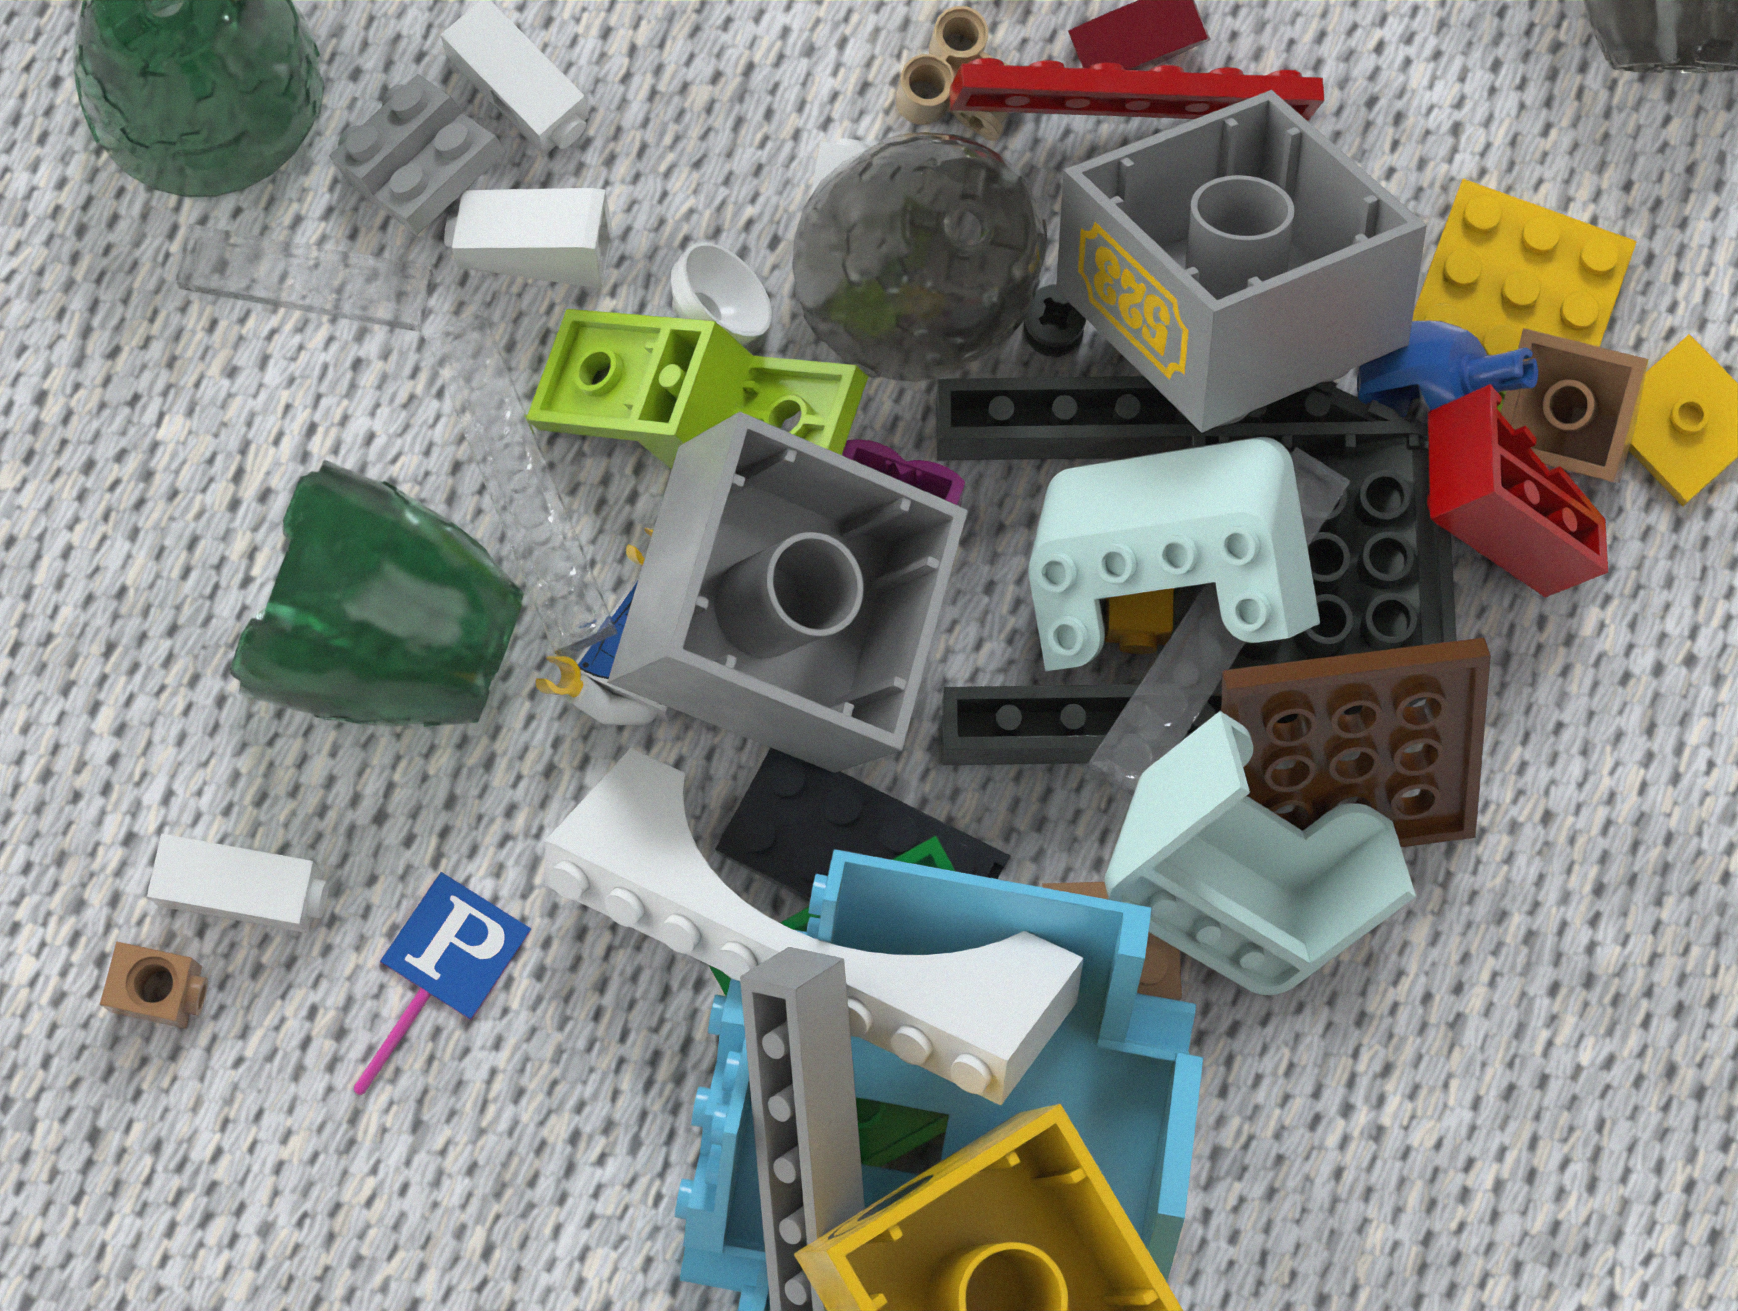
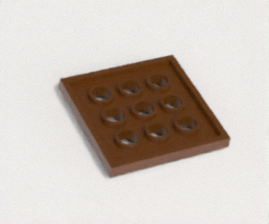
[1222,637,1491,847]

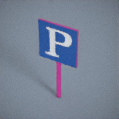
[354,872,531,1095]

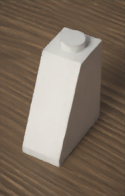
[444,188,613,289]

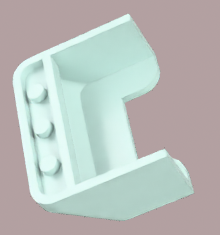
[1028,437,1320,671]
[1104,711,1416,995]

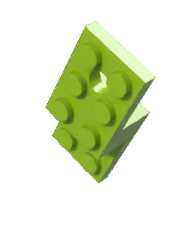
[526,309,869,469]

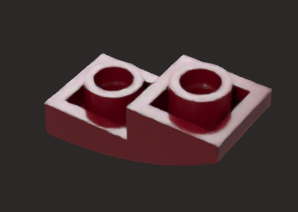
[1068,0,1211,70]

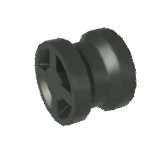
[1023,284,1086,357]

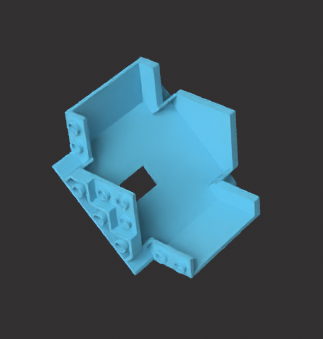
[675,849,1203,1311]

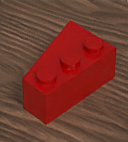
[1427,384,1608,598]

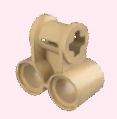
[896,6,1009,141]

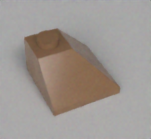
[1500,328,1649,483]

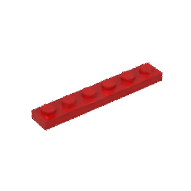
[950,58,1325,121]

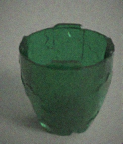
[73,0,325,197]
[229,459,525,728]

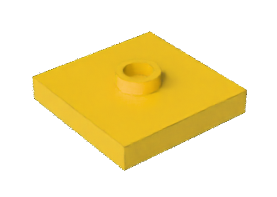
[1629,334,1738,507]

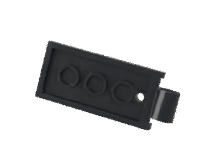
[715,747,1012,901]

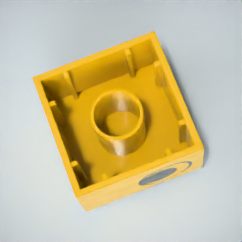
[794,1104,1183,1311]

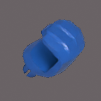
[1357,320,1538,418]

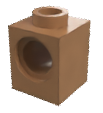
[99,941,208,1029]

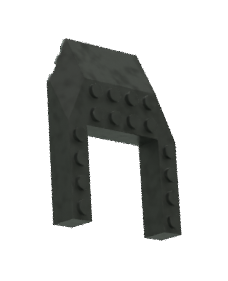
[936,376,1457,765]

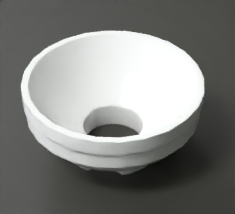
[671,242,772,346]

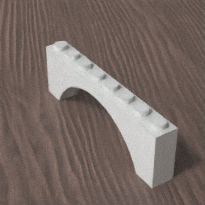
[545,748,1084,1105]

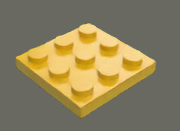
[1412,178,1637,355]

